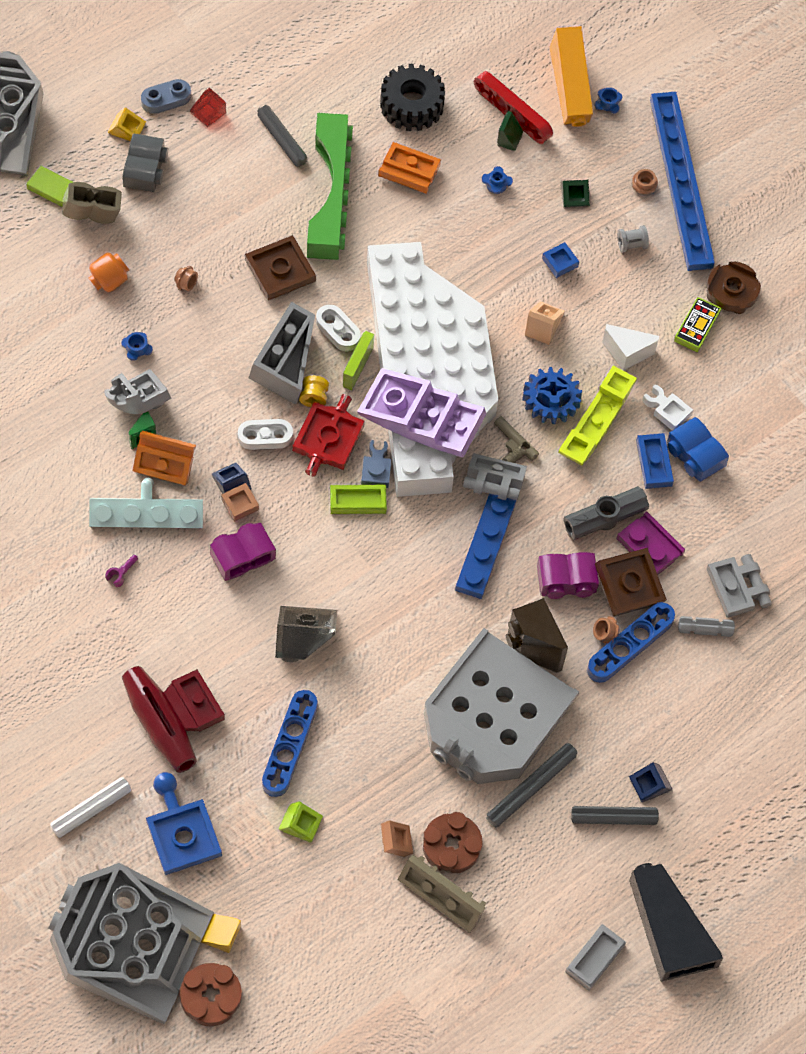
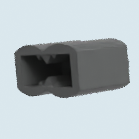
[123,133,169,192]

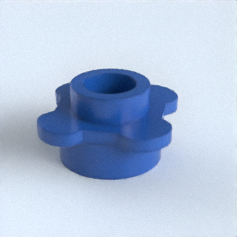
[595,87,623,113]
[482,166,513,194]
[121,332,153,361]

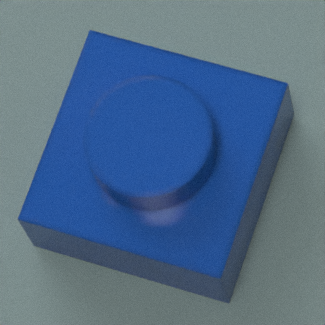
[542,242,580,278]

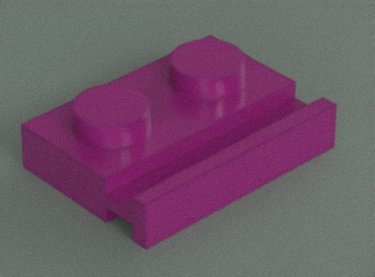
[616,511,685,575]

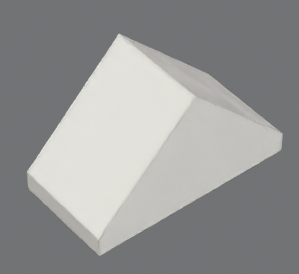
[602,324,659,371]

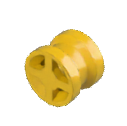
[299,375,329,408]

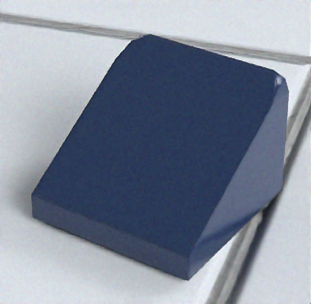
[212,463,252,494]
[629,762,672,802]

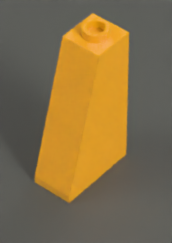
[549,26,593,127]

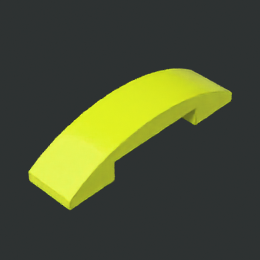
[558,365,637,466]

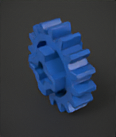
[522,367,582,424]

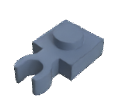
[361,440,391,488]

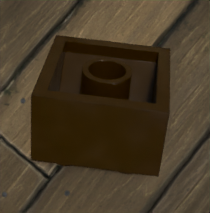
[506,598,568,673]

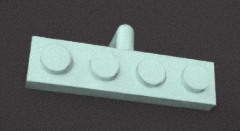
[89,478,203,528]

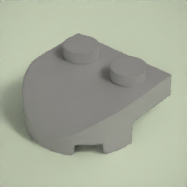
[105,369,172,414]

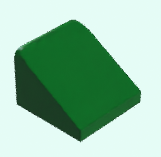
[128,411,156,449]

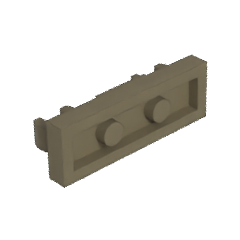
[397,855,486,933]

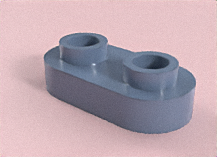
[141,79,191,114]

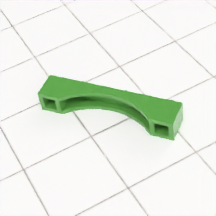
[307,113,353,260]

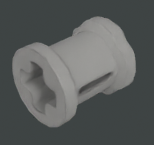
[617,225,649,253]

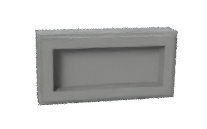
[565,924,626,991]

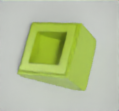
[279,801,323,842]

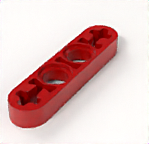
[473,71,553,144]

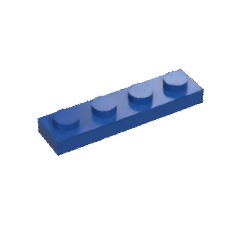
[455,493,516,599]

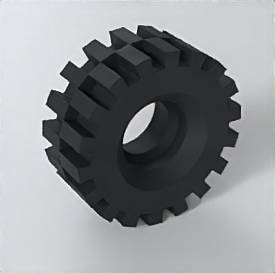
[380,64,446,131]

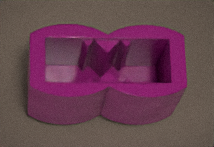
[210,523,276,581]
[536,552,599,599]

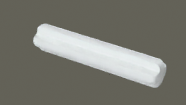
[50,777,131,838]

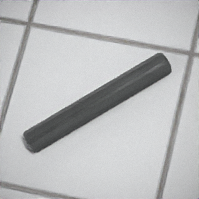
[486,743,578,827]

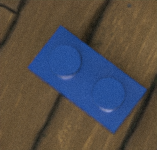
[636,433,674,489]

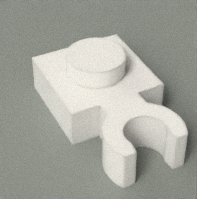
[642,385,693,431]

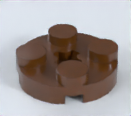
[706,261,761,314]

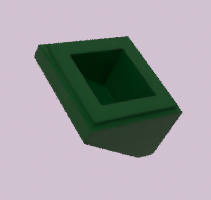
[497,111,523,151]
[560,180,590,207]

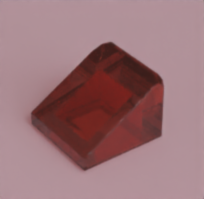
[190,88,226,127]

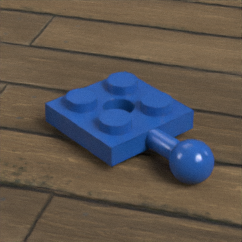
[146,772,222,875]

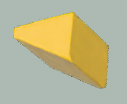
[108,107,146,141]
[201,914,241,953]

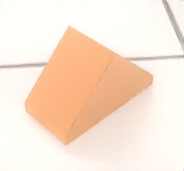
[525,301,565,345]

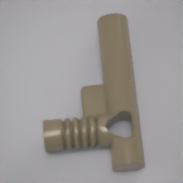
[494,416,539,463]

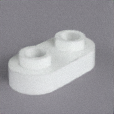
[316,305,361,351]
[238,419,293,450]

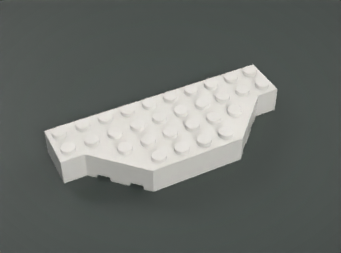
[367,242,498,497]

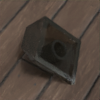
[275,606,337,662]

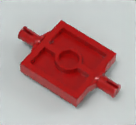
[292,394,365,477]

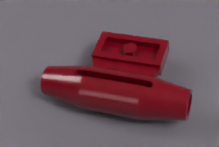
[122,666,225,773]

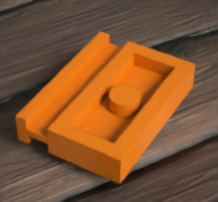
[378,142,441,194]
[132,431,196,486]

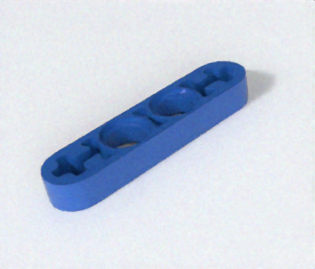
[587,602,675,683]
[262,690,318,797]

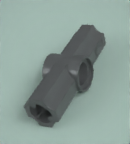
[563,486,649,540]

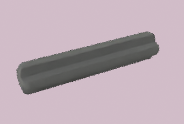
[257,105,307,167]
[571,806,659,825]

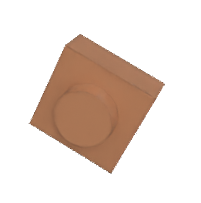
[221,483,259,522]
[381,820,413,857]

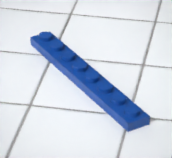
[650,91,715,271]

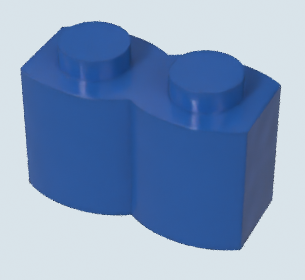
[667,417,729,482]

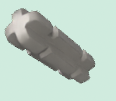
[678,616,735,637]

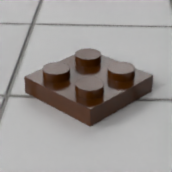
[245,235,316,301]
[595,548,667,617]

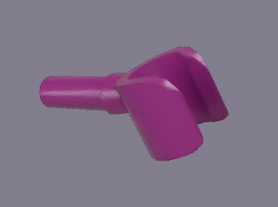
[105,554,138,587]

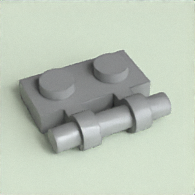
[463,453,527,500]
[707,554,772,618]

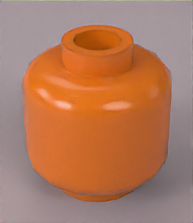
[88,252,129,292]

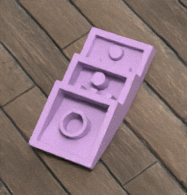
[357,368,487,457]

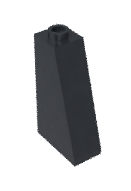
[629,863,723,982]

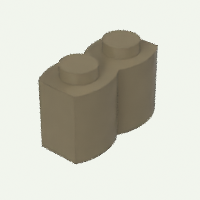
[62,182,122,224]

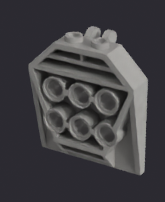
[0,51,44,176]
[424,628,579,784]
[48,863,214,1024]

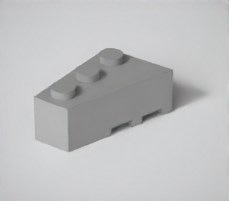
[249,302,315,404]

